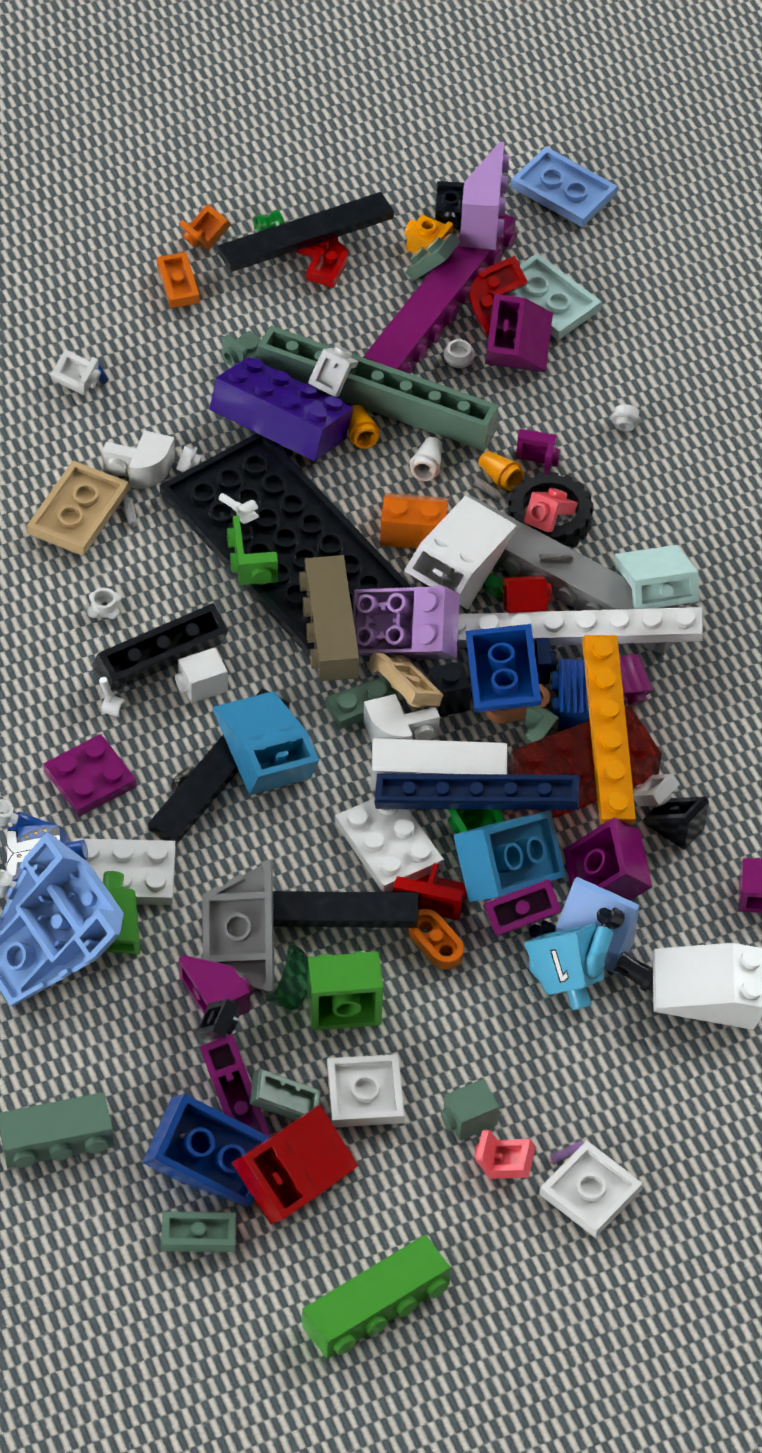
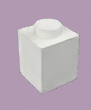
[175,647,228,704]

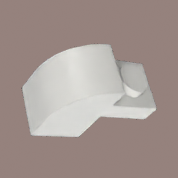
[102,430,175,489]
[363,694,440,742]

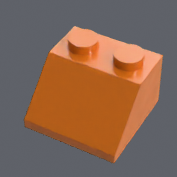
[380,493,449,549]

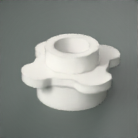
[87,588,121,619]

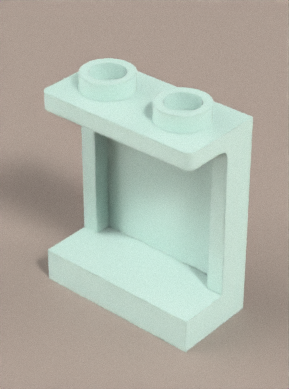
[615,545,700,609]

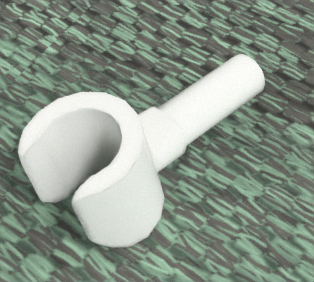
[219,493,259,524]
[99,677,127,718]

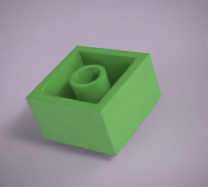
[307,951,383,1031]

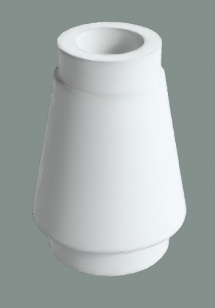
[410,437,442,481]

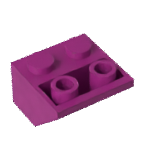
[485,294,553,372]

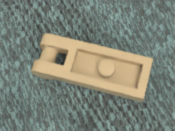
[369,653,443,708]

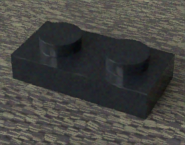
[195,999,239,1041]

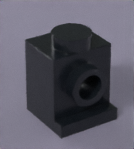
[435,181,464,229]

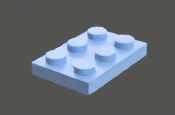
[511,147,618,227]

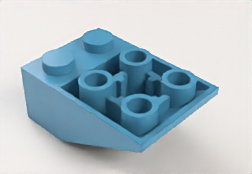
[213,691,320,795]

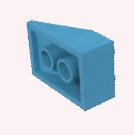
[453,810,566,902]

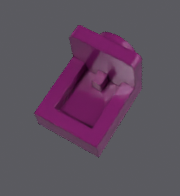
[516,429,561,475]

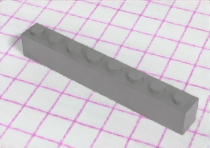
[468,495,681,656]

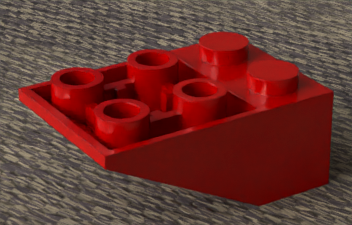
[231,1104,359,1225]

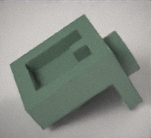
[222,330,261,366]
[523,706,559,763]

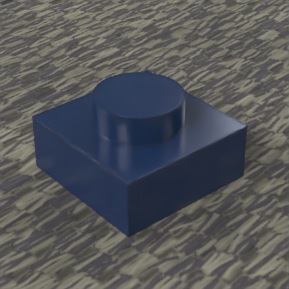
[535,638,557,684]

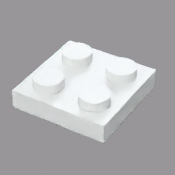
[327,1054,404,1127]
[539,1140,643,1238]

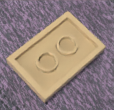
[27,461,129,556]

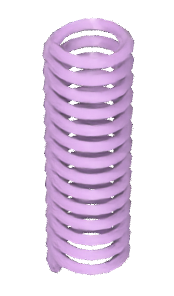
[550,1140,583,1164]

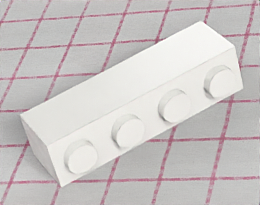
[371,738,507,791]

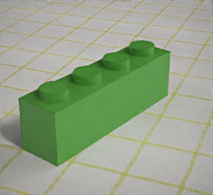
[302,1234,451,1359]

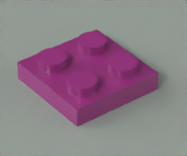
[43,734,137,817]

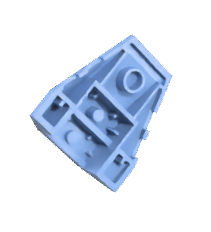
[0,833,124,1006]

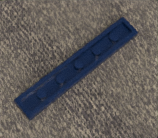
[374,774,581,810]

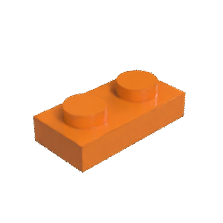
[157,252,200,309]

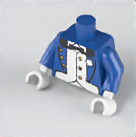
[0,799,88,898]

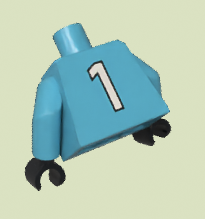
[524,907,625,1010]

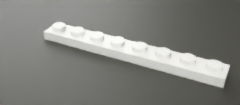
[457,607,703,648]

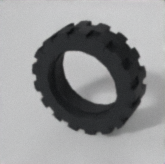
[508,472,593,548]

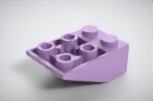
[460,142,509,250]
[353,586,460,659]

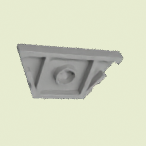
[202,860,275,994]

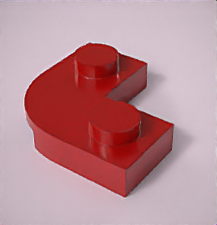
[294,237,348,288]
[469,256,528,337]

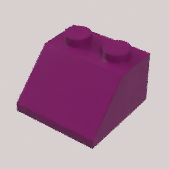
[563,817,652,901]

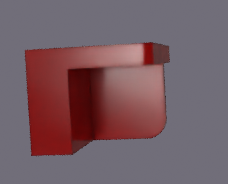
[393,863,467,921]

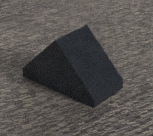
[643,796,709,850]

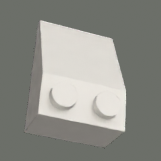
[652,943,762,1030]

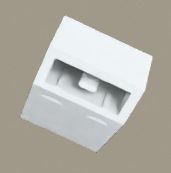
[404,495,518,609]

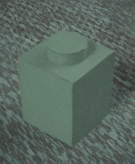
[441,1079,500,1141]

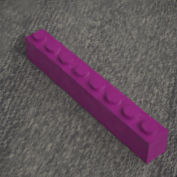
[363,214,517,374]

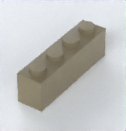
[299,555,359,682]

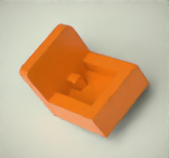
[179,204,232,251]

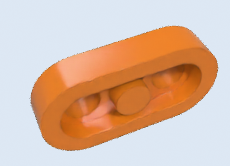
[408,909,464,969]

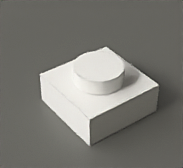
[633,774,680,807]

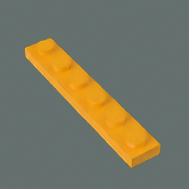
[582,635,636,825]

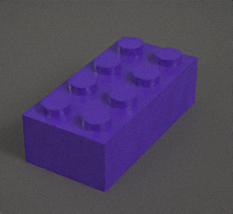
[209,357,353,461]

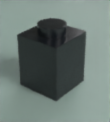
[429,661,471,717]

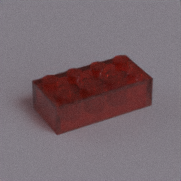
[509,705,662,819]

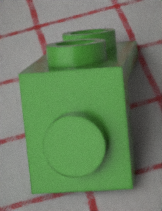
[227,516,278,585]

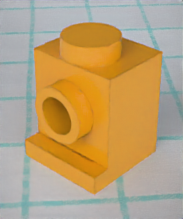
[404,214,453,253]

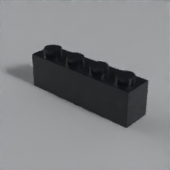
[92,603,229,692]

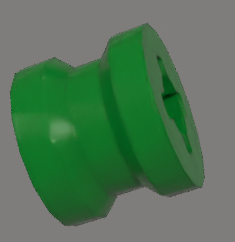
[253,209,285,233]

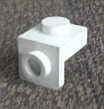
[51,349,101,395]

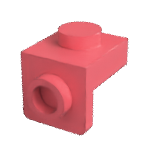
[524,488,578,532]
[475,1130,536,1179]

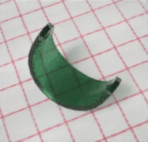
[265,945,308,1011]

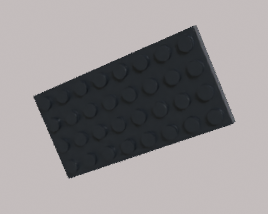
[159,433,411,657]

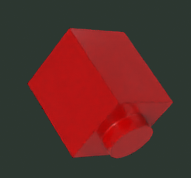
[502,575,552,613]

